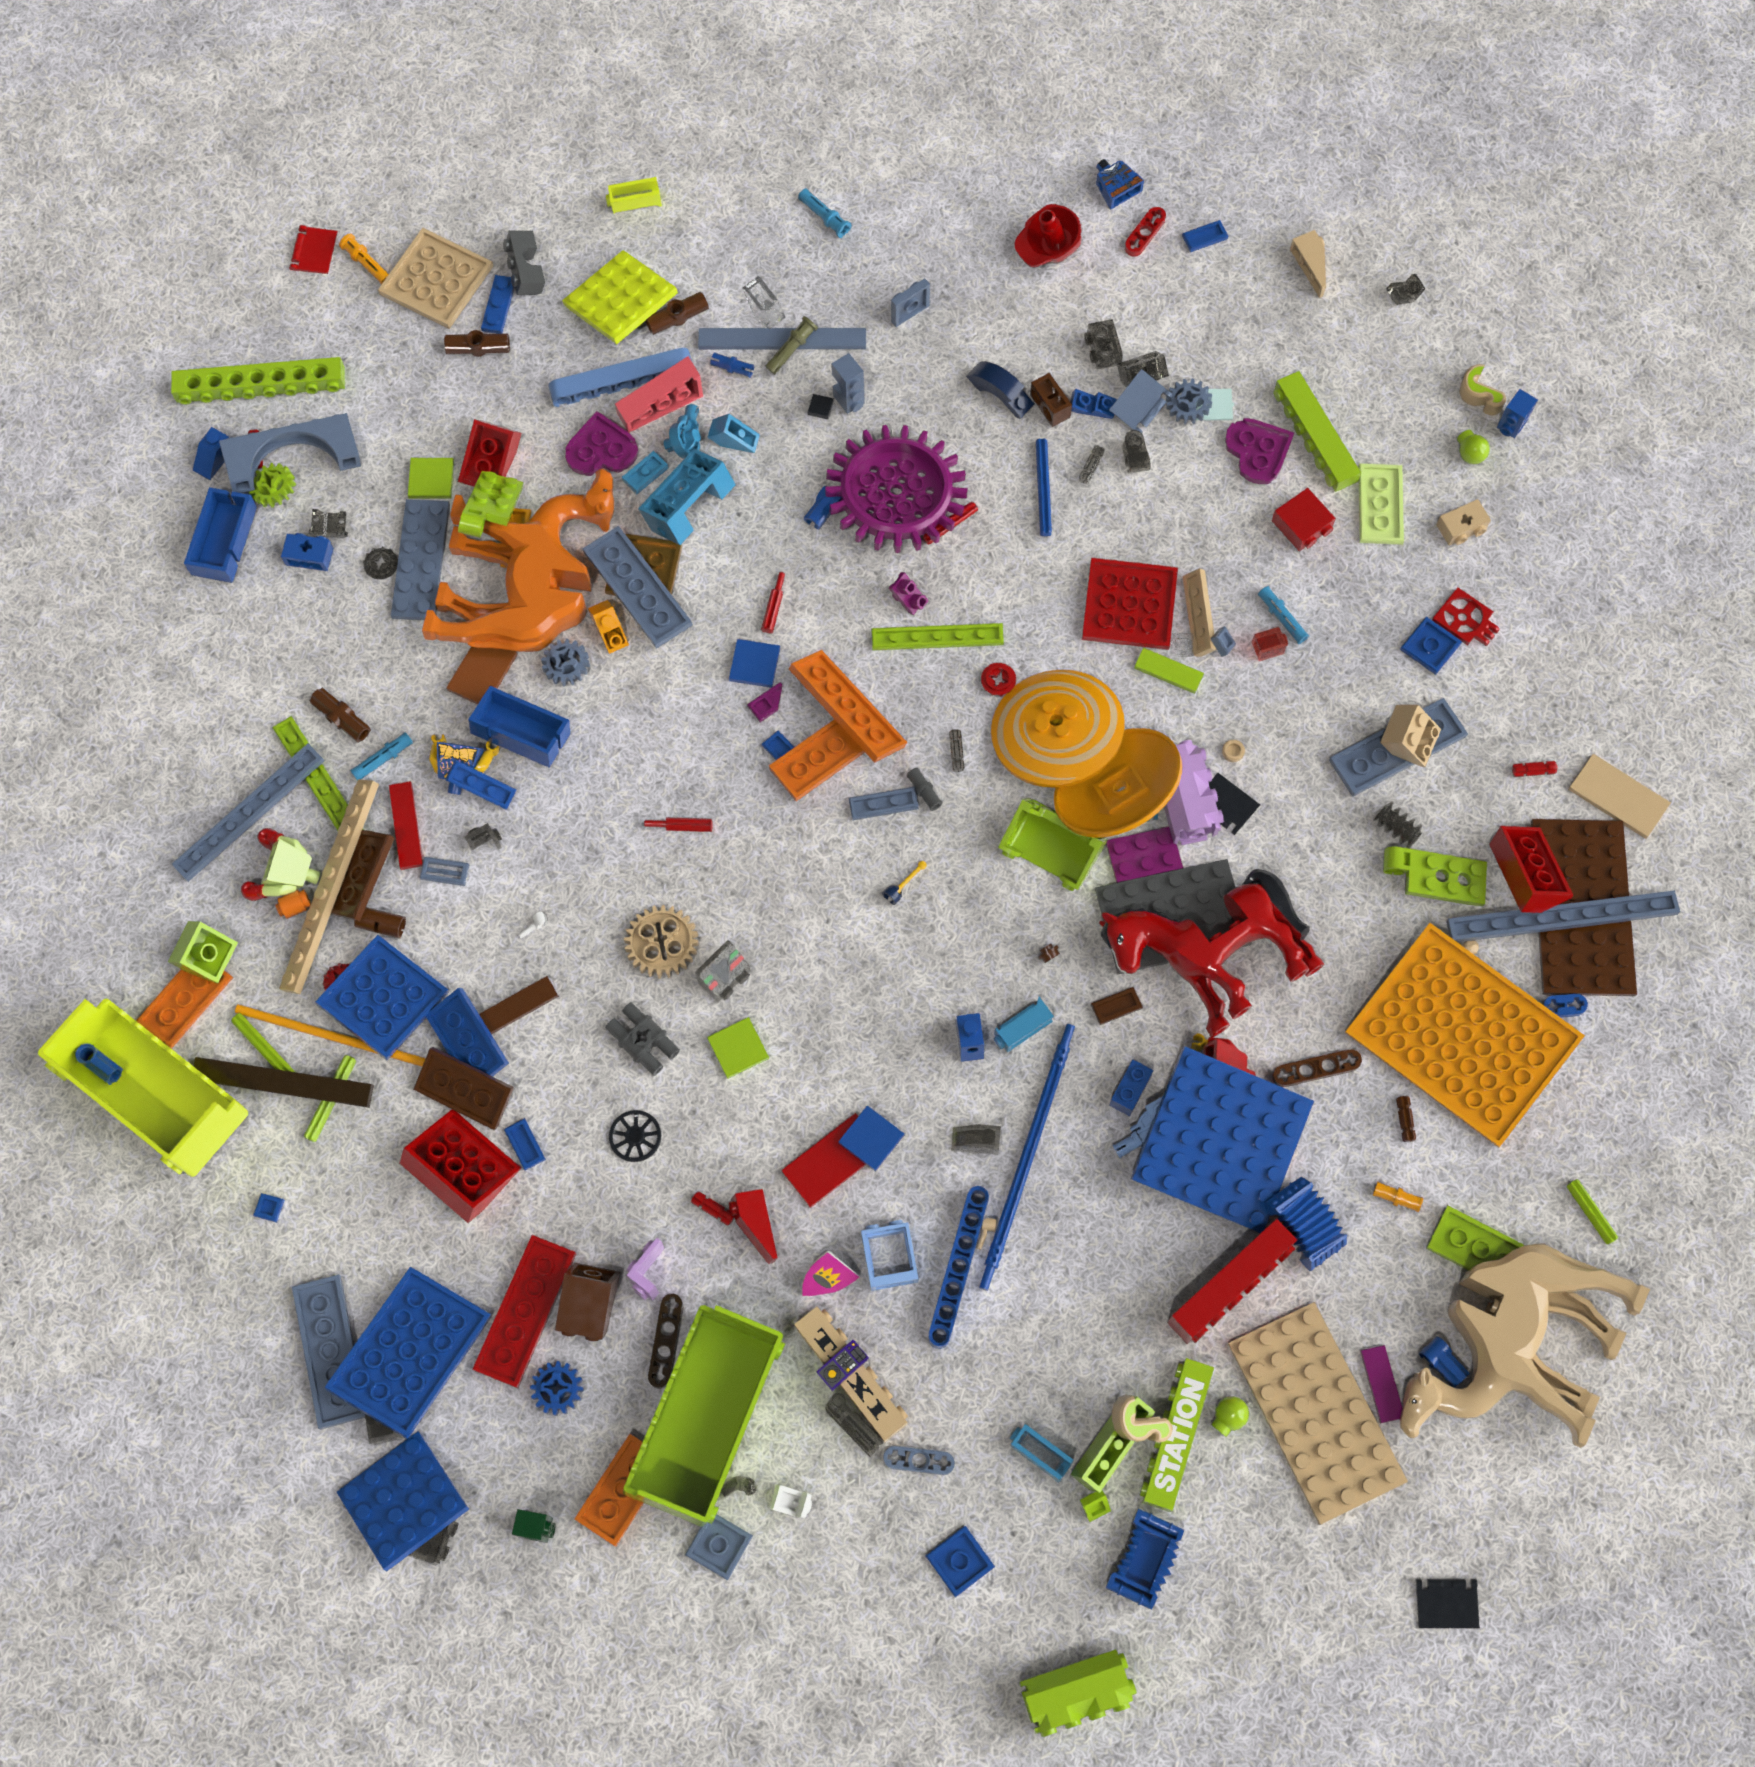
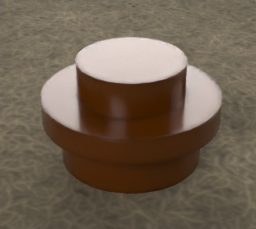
[1038,943,1060,963]

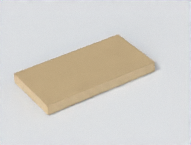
[1568,754,1671,839]

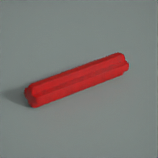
[923,502,978,545]

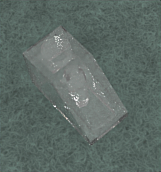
[742,276,786,329]

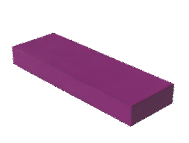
[1360,1345,1403,1424]

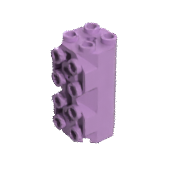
[1164,740,1223,845]

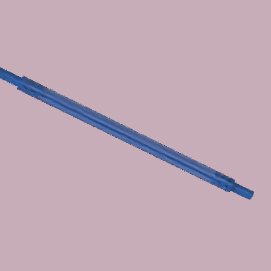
[979,1024,1075,1291]

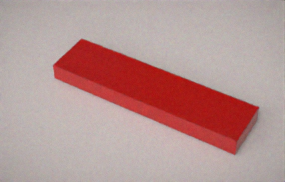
[389,781,423,870]

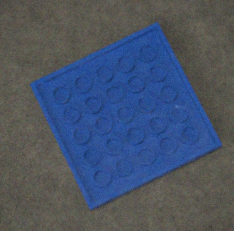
[1131,1046,1314,1233]

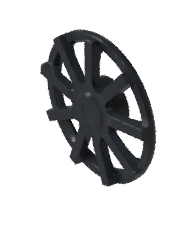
[609,1110,662,1162]

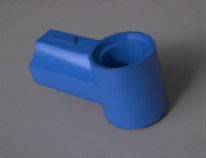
[804,486,841,530]
[75,1043,123,1085]
[1419,1336,1470,1388]

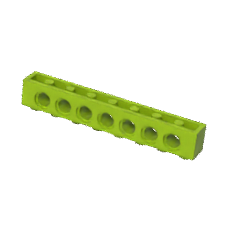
[171,357,345,405]

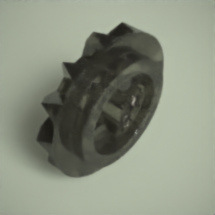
[363,546,398,579]

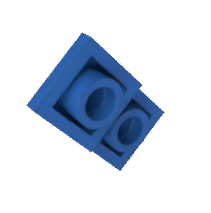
[1070,389,1117,419]

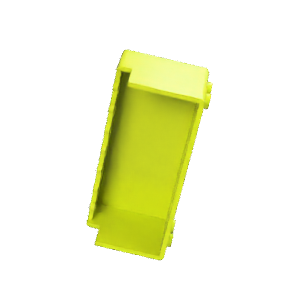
[38,998,248,1177]

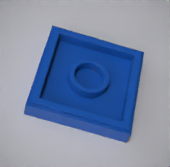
[1400,617,1462,675]
[729,639,780,688]
[838,1105,905,1172]
[926,1526,995,1598]

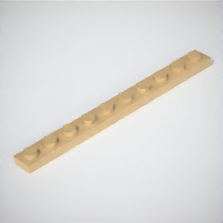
[279,779,379,994]

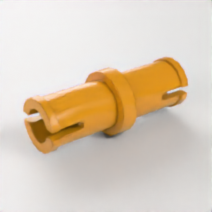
[1373,1181,1423,1212]

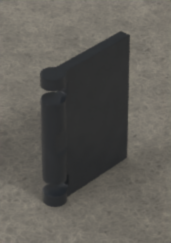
[1209,773,1261,835]
[1415,1579,1480,1628]

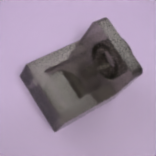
[1386,274,1425,305]
[464,823,502,850]

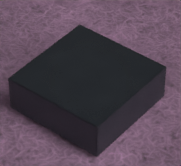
[808,394,834,419]

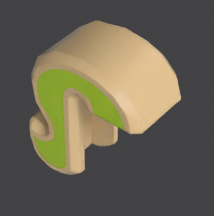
[1459,364,1506,416]
[1112,1394,1173,1443]

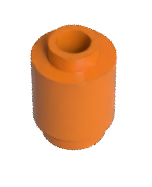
[275,890,311,919]

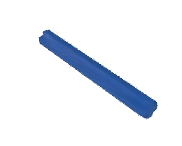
[1036,438,1052,537]

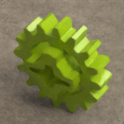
[249,463,296,508]

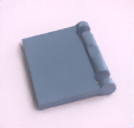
[1109,369,1173,435]

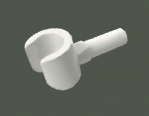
[518,912,548,939]

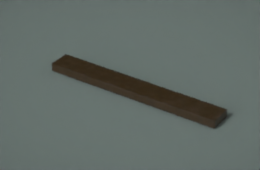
[194,1057,374,1108]

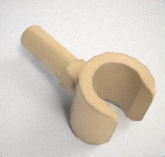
[976,1218,996,1250]

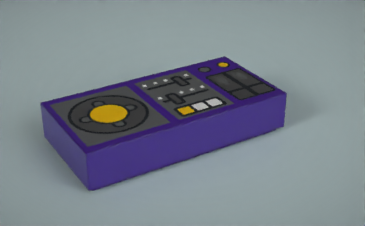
[816,1340,869,1391]

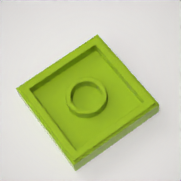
[408,458,454,499]
[707,1017,769,1079]

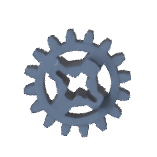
[1166,378,1212,424]
[541,638,590,686]

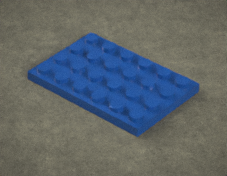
[325,1267,491,1440]

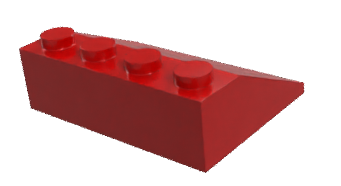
[399,1109,521,1223]

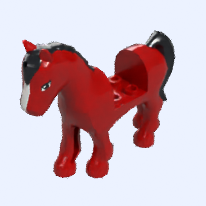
[1099,869,1325,1038]

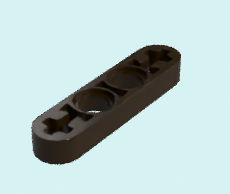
[648,1293,683,1389]

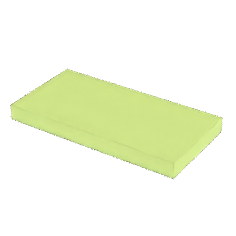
[1358,463,1404,545]

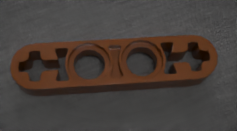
[1272,1049,1362,1087]

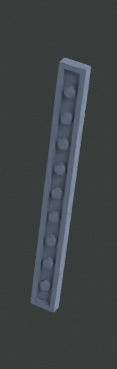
[1446,890,1680,942]

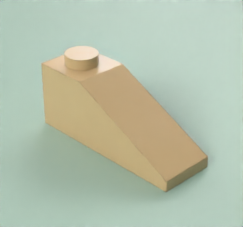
[1290,230,1326,298]

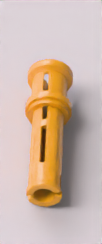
[339,233,389,285]

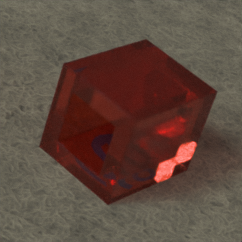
[1251,627,1288,662]

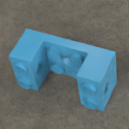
[638,449,736,545]

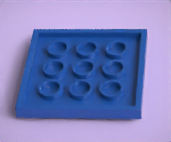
[315,935,449,1060]
[337,1431,469,1572]

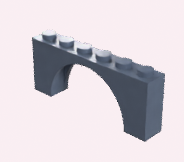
[219,413,361,493]

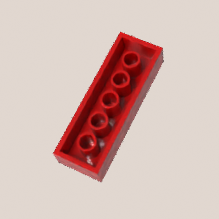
[1167,1219,1297,1344]

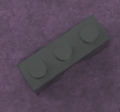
[503,230,545,295]

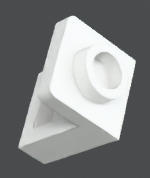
[770,1484,812,1519]

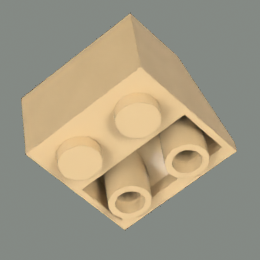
[1380,705,1441,767]

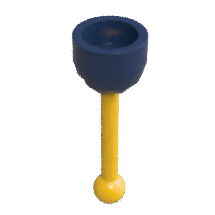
[882,861,927,905]

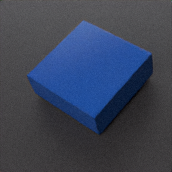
[253,1193,285,1223]

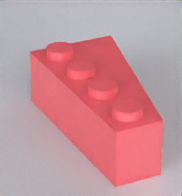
[615,356,703,433]

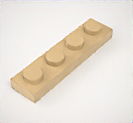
[1182,568,1217,657]

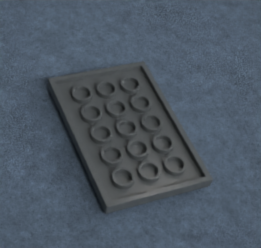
[1095,859,1252,974]

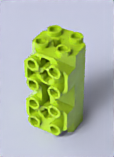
[1019,1649,1137,1737]

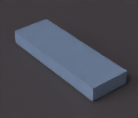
[848,787,919,821]

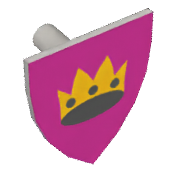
[802,1251,860,1296]

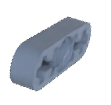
[884,1446,955,1475]

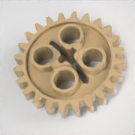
[624,905,699,979]

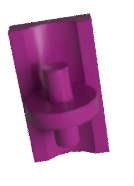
[889,572,928,615]

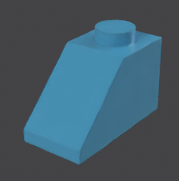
[707,414,760,453]

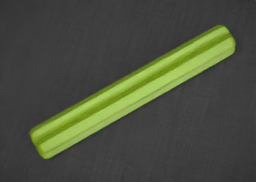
[231,1013,295,1072]
[304,1055,356,1142]

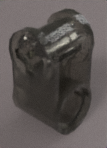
[1122,430,1151,474]

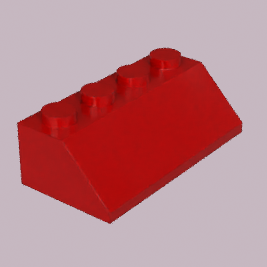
[1489,826,1573,913]

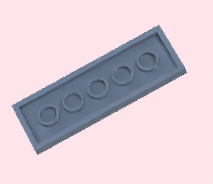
[391,499,450,620]
[582,526,693,649]
[1329,698,1468,797]
[292,1274,368,1430]

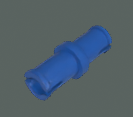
[710,352,754,378]

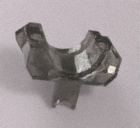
[309,509,348,538]

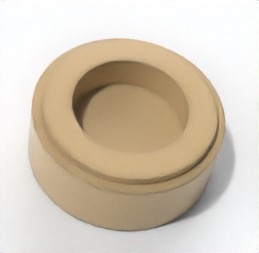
[1222,740,1245,762]

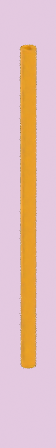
[235,1004,426,1067]

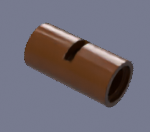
[354,907,406,939]

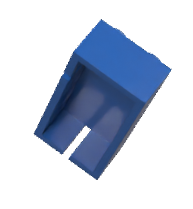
[184,487,257,583]
[468,686,571,768]

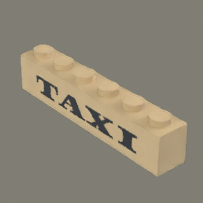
[794,1306,908,1443]

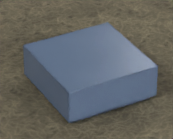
[1211,626,1236,657]

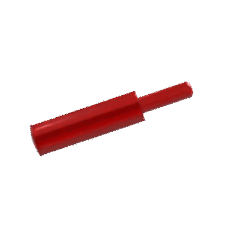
[761,572,785,634]
[644,817,713,832]

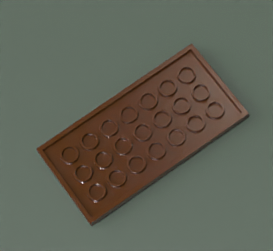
[1531,819,1637,996]

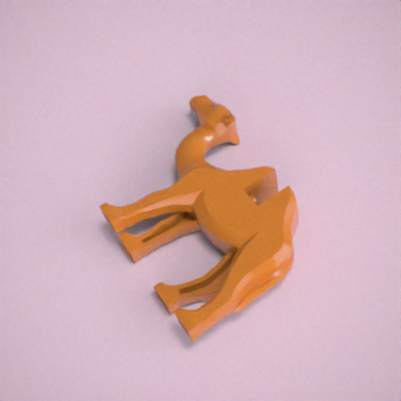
[422,468,614,652]

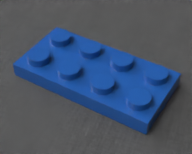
[426,988,509,1077]

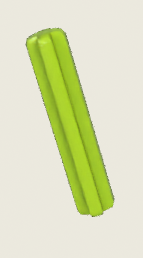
[1567,1179,1618,1245]

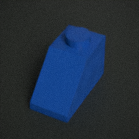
[193,427,229,480]

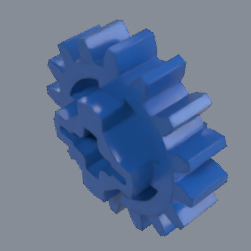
[530,1361,584,1416]

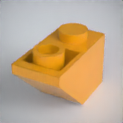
[588,600,629,654]

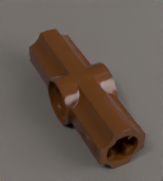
[645,292,709,335]
[444,330,510,357]
[309,687,371,743]

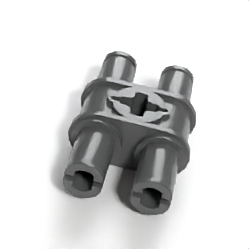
[605,1002,680,1076]

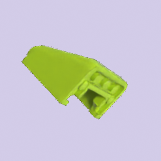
[998,798,1108,891]

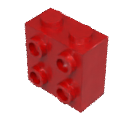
[1271,488,1336,552]

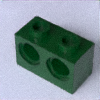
[512,1509,556,1543]

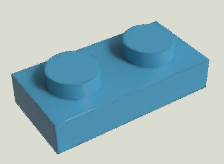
[622,451,669,494]

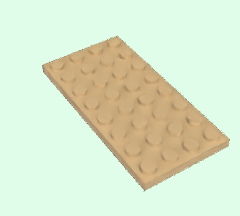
[1228,1302,1408,1525]

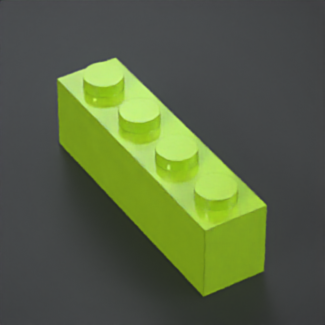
[1070,1394,1155,1493]

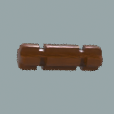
[1396,1096,1416,1142]

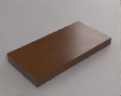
[330,830,394,922]
[413,1047,514,1130]

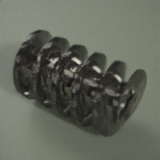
[1373,801,1423,849]

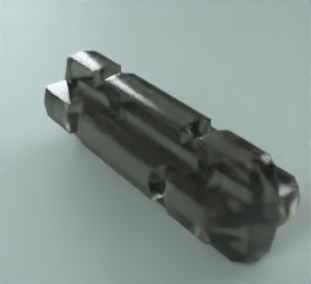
[1079,445,1105,484]
[949,729,965,772]

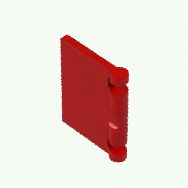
[289,225,338,274]

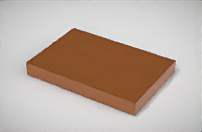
[446,647,518,705]

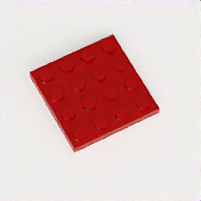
[1082,558,1178,650]

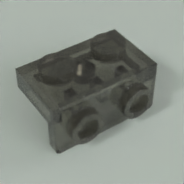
[408,1520,459,1566]

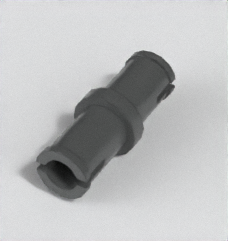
[907,768,943,811]

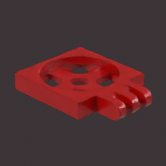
[1432,587,1500,646]

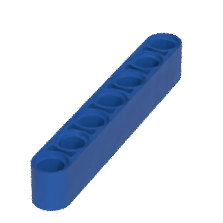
[928,1186,989,1349]

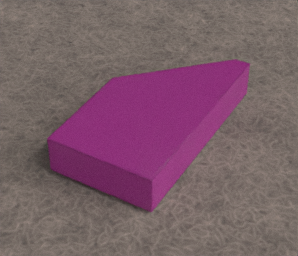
[747,682,782,723]

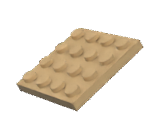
[378,227,493,329]

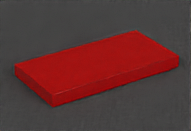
[781,1113,866,1208]

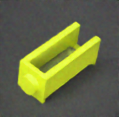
[605,177,662,214]

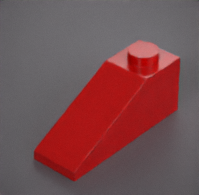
[729,1189,778,1264]

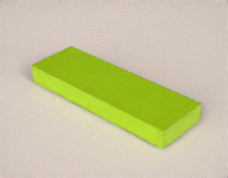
[1134,648,1204,694]

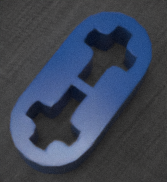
[1542,994,1588,1018]

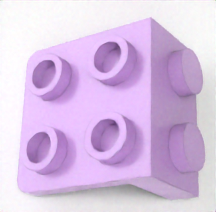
[626,1238,664,1301]

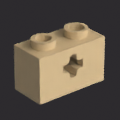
[1436,499,1491,546]

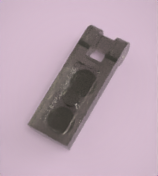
[825,1393,883,1457]

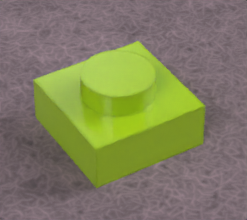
[1080,1490,1111,1522]

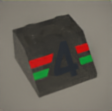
[695,940,750,1002]

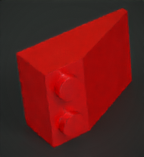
[458,419,522,487]

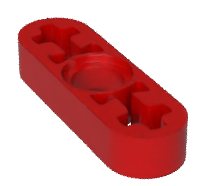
[1125,207,1166,257]

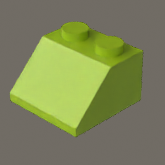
[168,921,238,983]

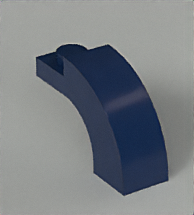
[966,361,1035,419]

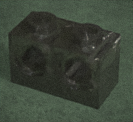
[1084,319,1123,370]
[1117,351,1169,387]

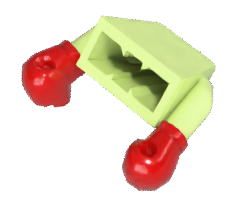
[241,828,320,901]

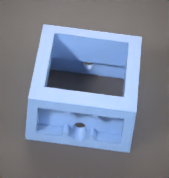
[861,1220,919,1291]

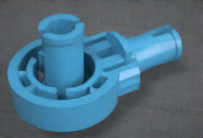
[663,404,701,459]

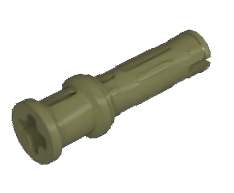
[765,316,818,375]

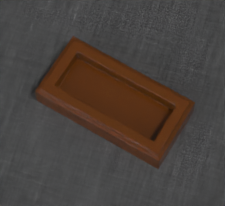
[1091,987,1143,1025]

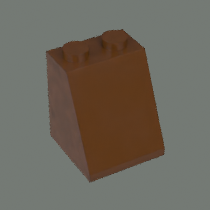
[555,1263,621,1341]

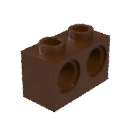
[1030,373,1072,427]

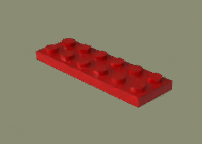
[472,1235,577,1389]

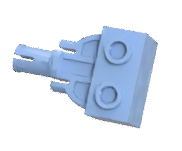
[1112,1096,1163,1158]

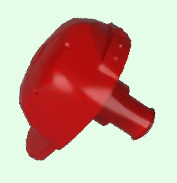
[1014,204,1082,267]

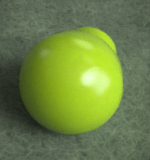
[1457,429,1490,465]
[1211,1396,1249,1437]

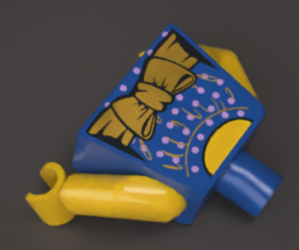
[429,734,500,795]

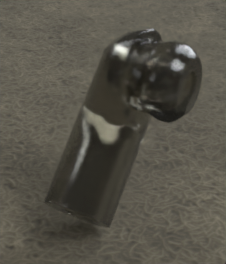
[721,1476,757,1498]

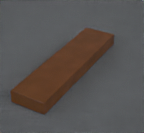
[479,976,559,1035]

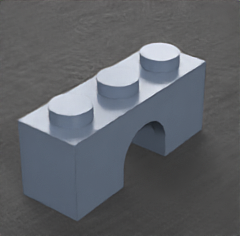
[831,353,865,414]

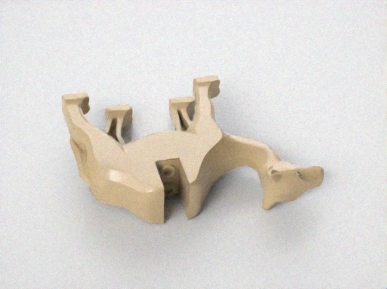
[1400,1243,1650,1448]

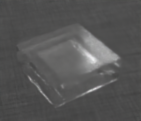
[1170,633,1194,657]

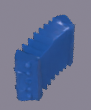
[1264,1177,1347,1271]
[1105,1508,1184,1610]

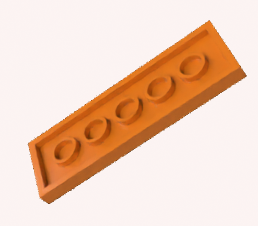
[789,650,907,763]

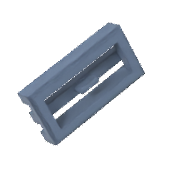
[420,857,470,886]

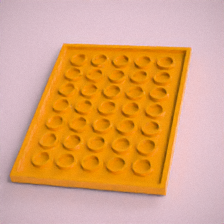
[1345,923,1585,1148]

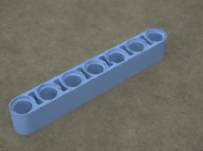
[548,348,693,407]

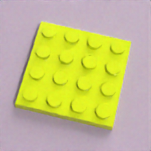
[562,250,678,345]

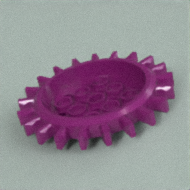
[825,425,968,553]

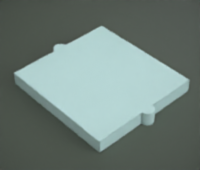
[1196,389,1234,420]

